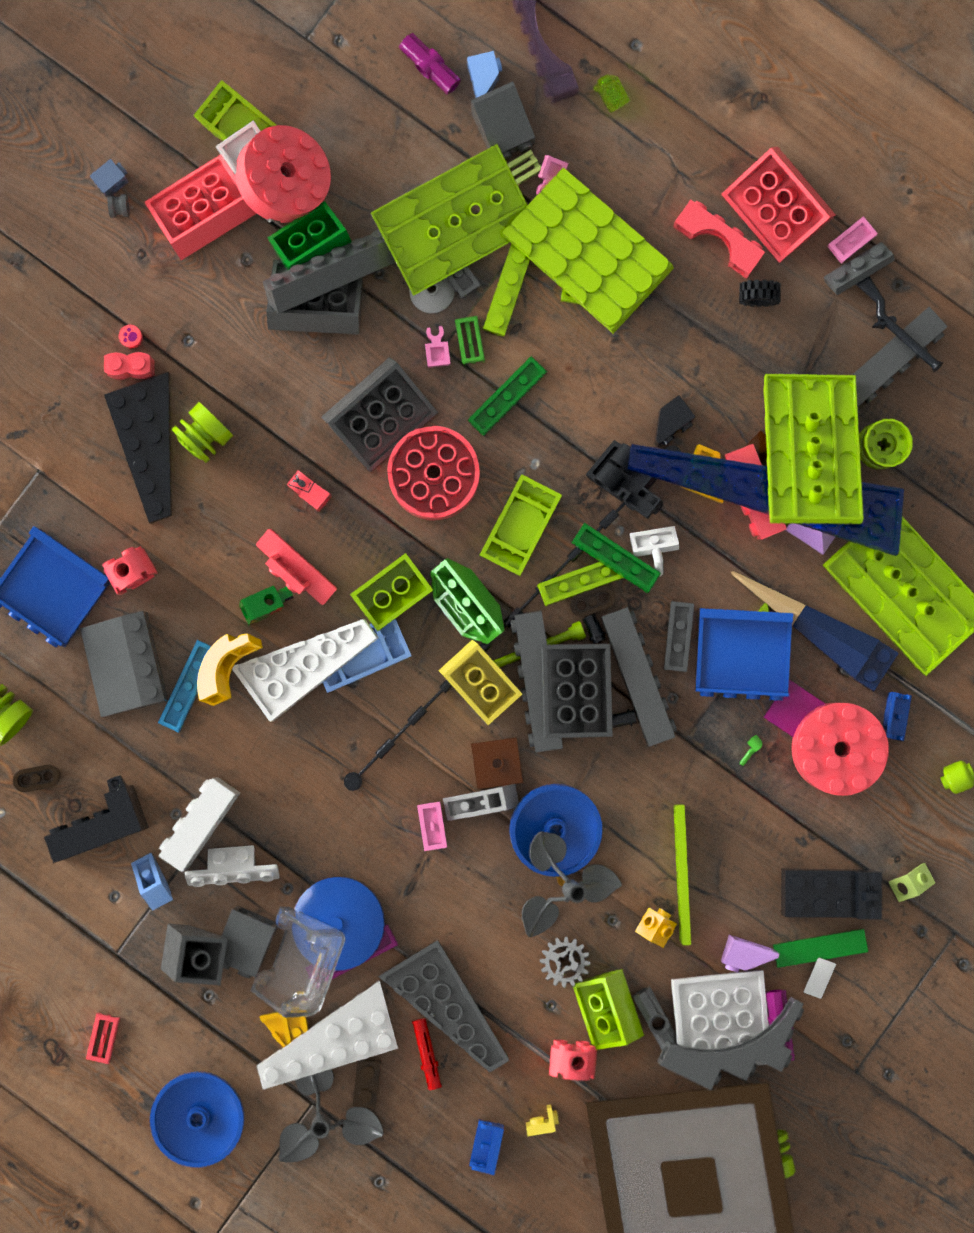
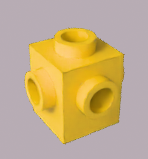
[635,908,677,948]

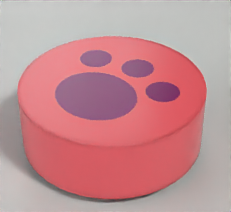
[119,325,143,349]

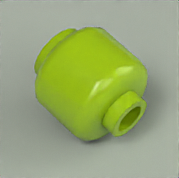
[940,760,974,794]

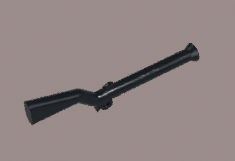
[855,276,943,373]

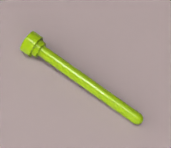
[493,621,587,668]

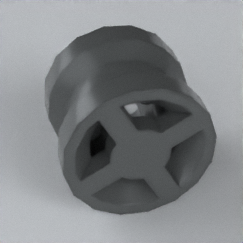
[107,194,130,218]

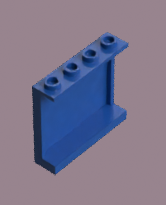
[0,526,110,648]
[695,608,793,701]

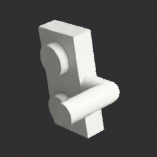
[630,526,679,577]

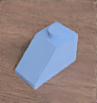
[467,51,502,98]
[131,853,173,911]

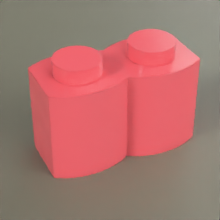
[104,352,154,380]

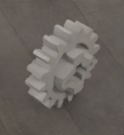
[540,937,590,988]

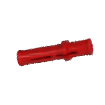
[412,1018,442,1090]

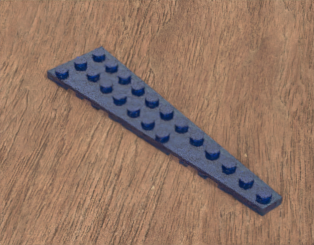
[628,444,904,556]

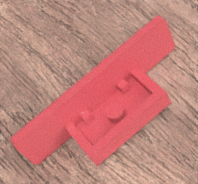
[256,529,337,605]

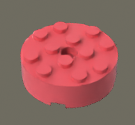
[235,125,331,223]
[387,426,480,520]
[791,702,889,796]

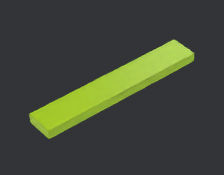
[673,804,691,945]

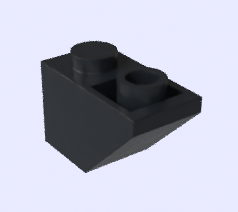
[654,395,695,447]

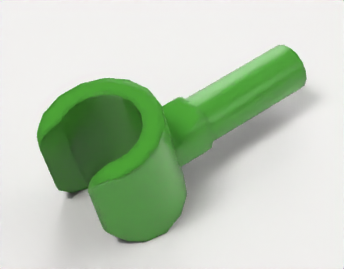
[739,735,762,766]

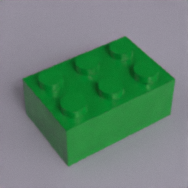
[267,201,352,270]

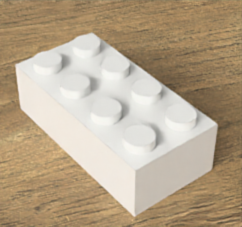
[159,777,240,872]

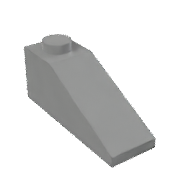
[443,784,519,821]

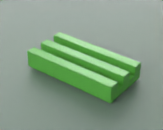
[455,316,485,365]

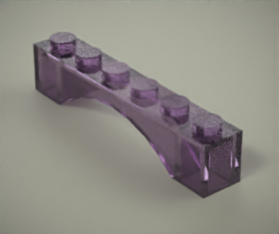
[512,0,579,104]

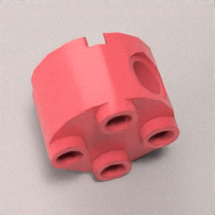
[103,546,158,595]
[549,1039,597,1080]

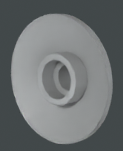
[409,278,455,314]

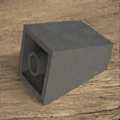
[471,81,535,160]
[222,905,280,979]
[161,923,228,985]

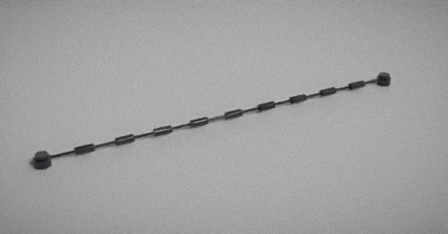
[344,445,682,791]

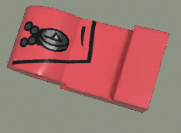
[286,471,332,512]

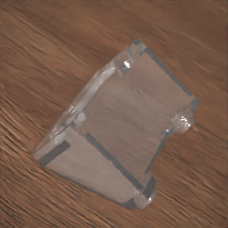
[251,907,345,1018]

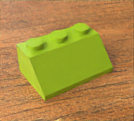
[350,553,433,631]
[573,969,644,1050]

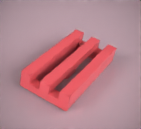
[86,1013,120,1064]

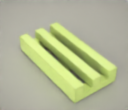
[508,150,541,185]

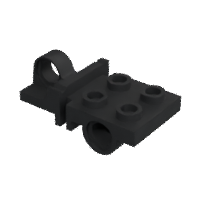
[586,440,663,519]

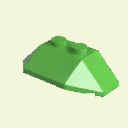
[430,558,504,644]

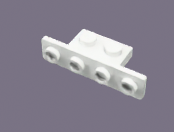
[185,845,280,887]

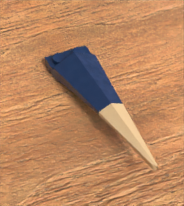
[731,571,899,692]

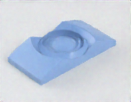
[323,619,412,693]

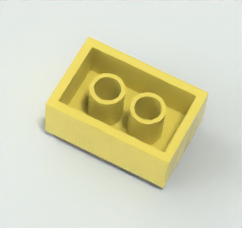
[438,640,522,725]

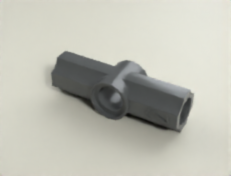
[632,986,677,1050]

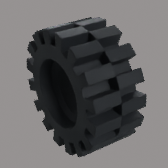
[739,280,781,307]

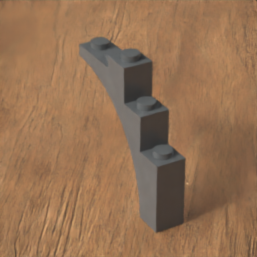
[657,997,804,1090]

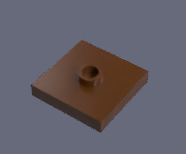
[471,737,523,789]

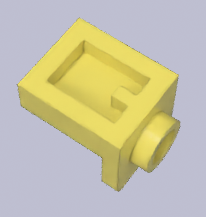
[526,1105,559,1136]

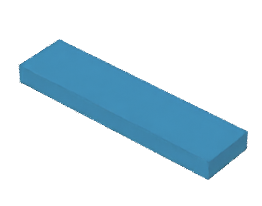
[158,640,211,733]

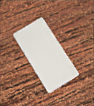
[804,958,836,999]

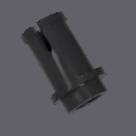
[582,614,606,644]
[612,709,637,728]

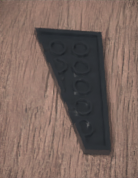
[104,372,172,524]

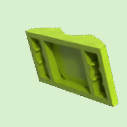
[193,80,277,141]
[479,474,562,576]

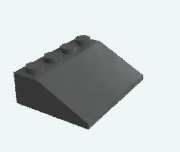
[266,259,363,334]
[321,357,438,472]
[80,611,168,717]
[541,644,613,738]

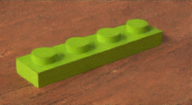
[483,243,530,337]
[537,562,624,607]

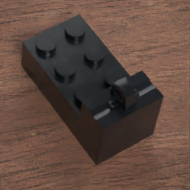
[44,775,149,863]
[781,868,882,920]

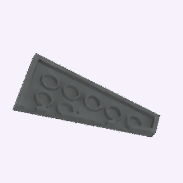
[378,940,510,1072]

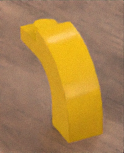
[197,634,263,706]

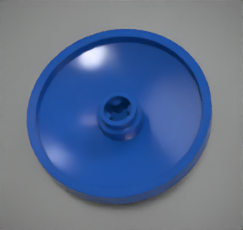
[509,784,602,877]
[292,877,385,971]
[150,1071,245,1168]

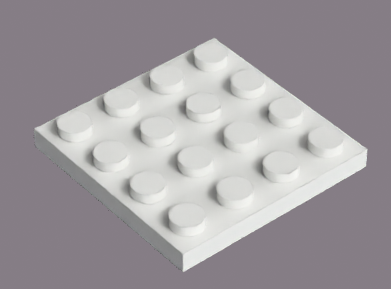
[671,970,769,1070]

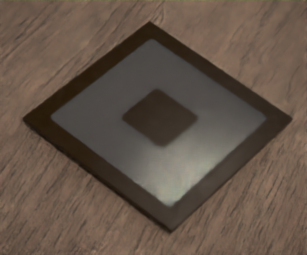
[586,1082,795,1233]

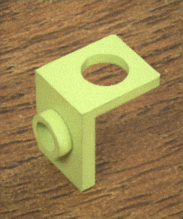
[888,863,935,902]

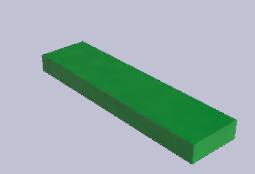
[467,356,547,437]
[571,523,661,593]
[772,928,868,968]

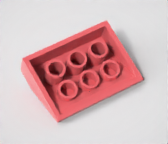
[721,146,836,263]
[144,155,257,260]

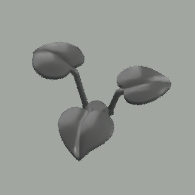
[522,831,622,937]
[279,1069,383,1162]

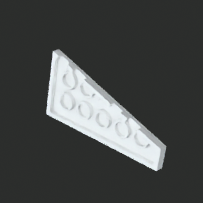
[232,619,379,722]
[257,980,398,1089]

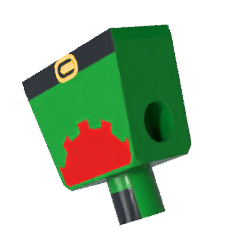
[239,586,294,626]

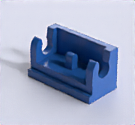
[883,692,912,741]
[469,1119,504,1175]

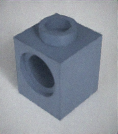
[90,159,129,198]

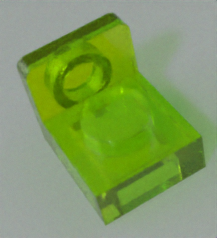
[593,74,630,113]

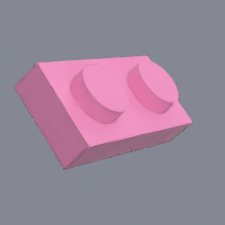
[827,216,878,264]
[417,801,447,851]

